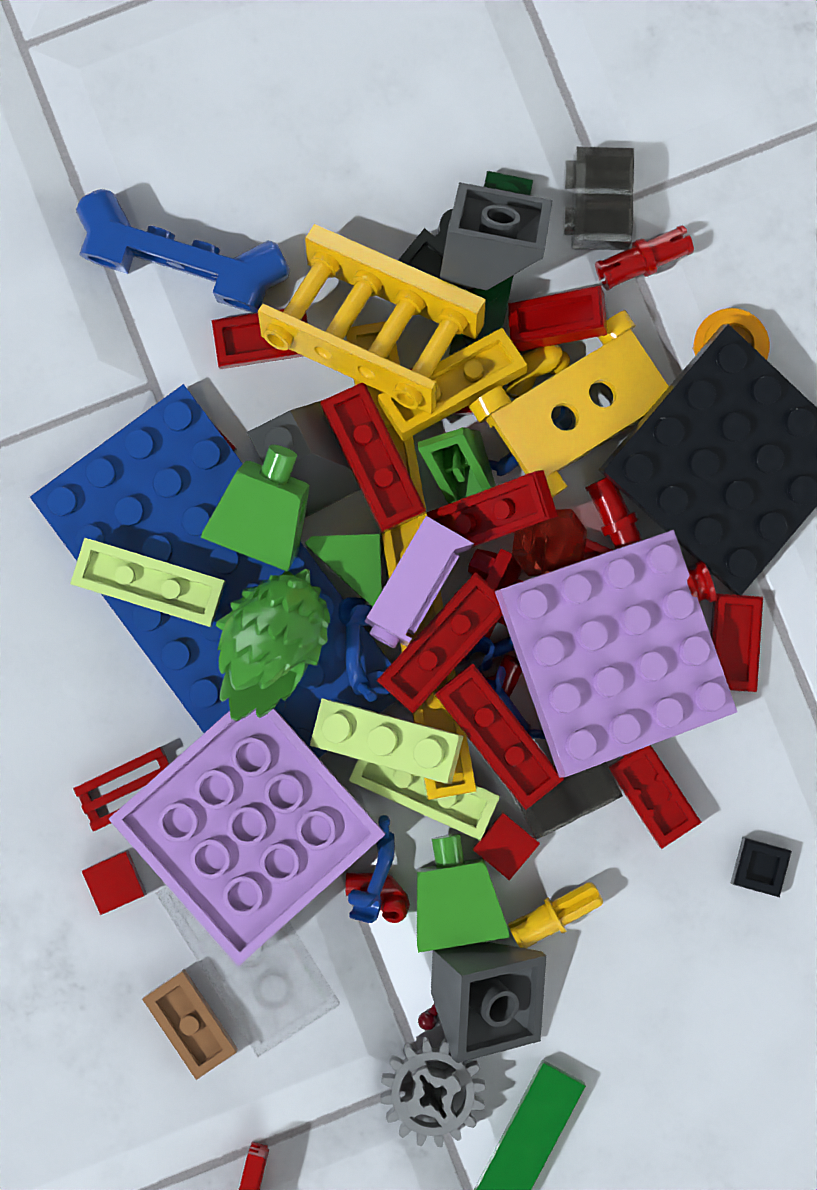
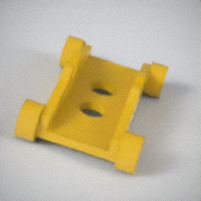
[469,310,669,498]

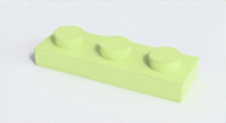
[70,538,226,627]
[310,699,464,784]
[349,759,500,841]

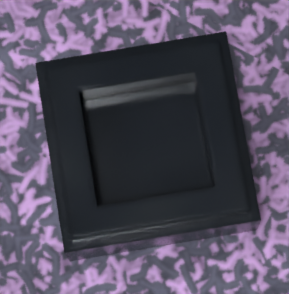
[730,837,792,898]

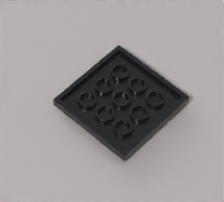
[598,324,817,596]

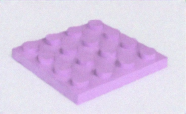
[495,530,737,778]
[109,708,385,966]

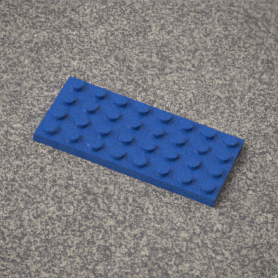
[30,384,397,758]

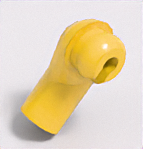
[506,345,570,399]

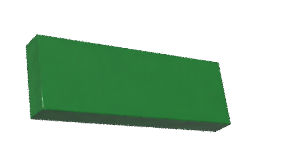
[474,1060,586,1190]

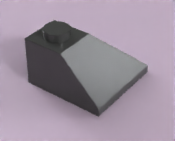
[439,182,553,290]
[247,400,361,518]
[431,942,546,1063]

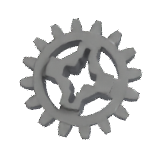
[380,1037,486,1147]

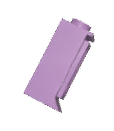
[365,516,474,648]

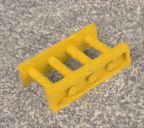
[258,224,486,414]

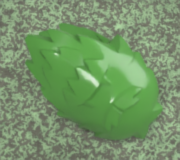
[216,569,330,721]

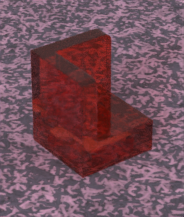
[512,509,587,576]

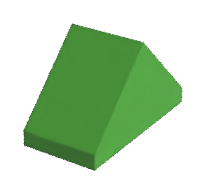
[418,427,496,504]
[305,534,382,607]

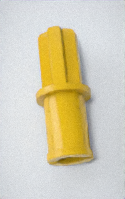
[508,882,603,949]

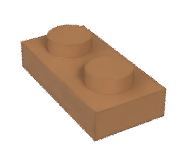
[142,969,238,1080]

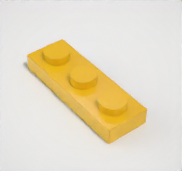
[378,328,527,441]

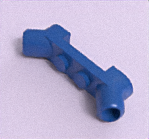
[76,189,290,313]

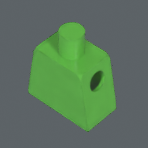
[201,445,310,572]
[417,834,510,953]

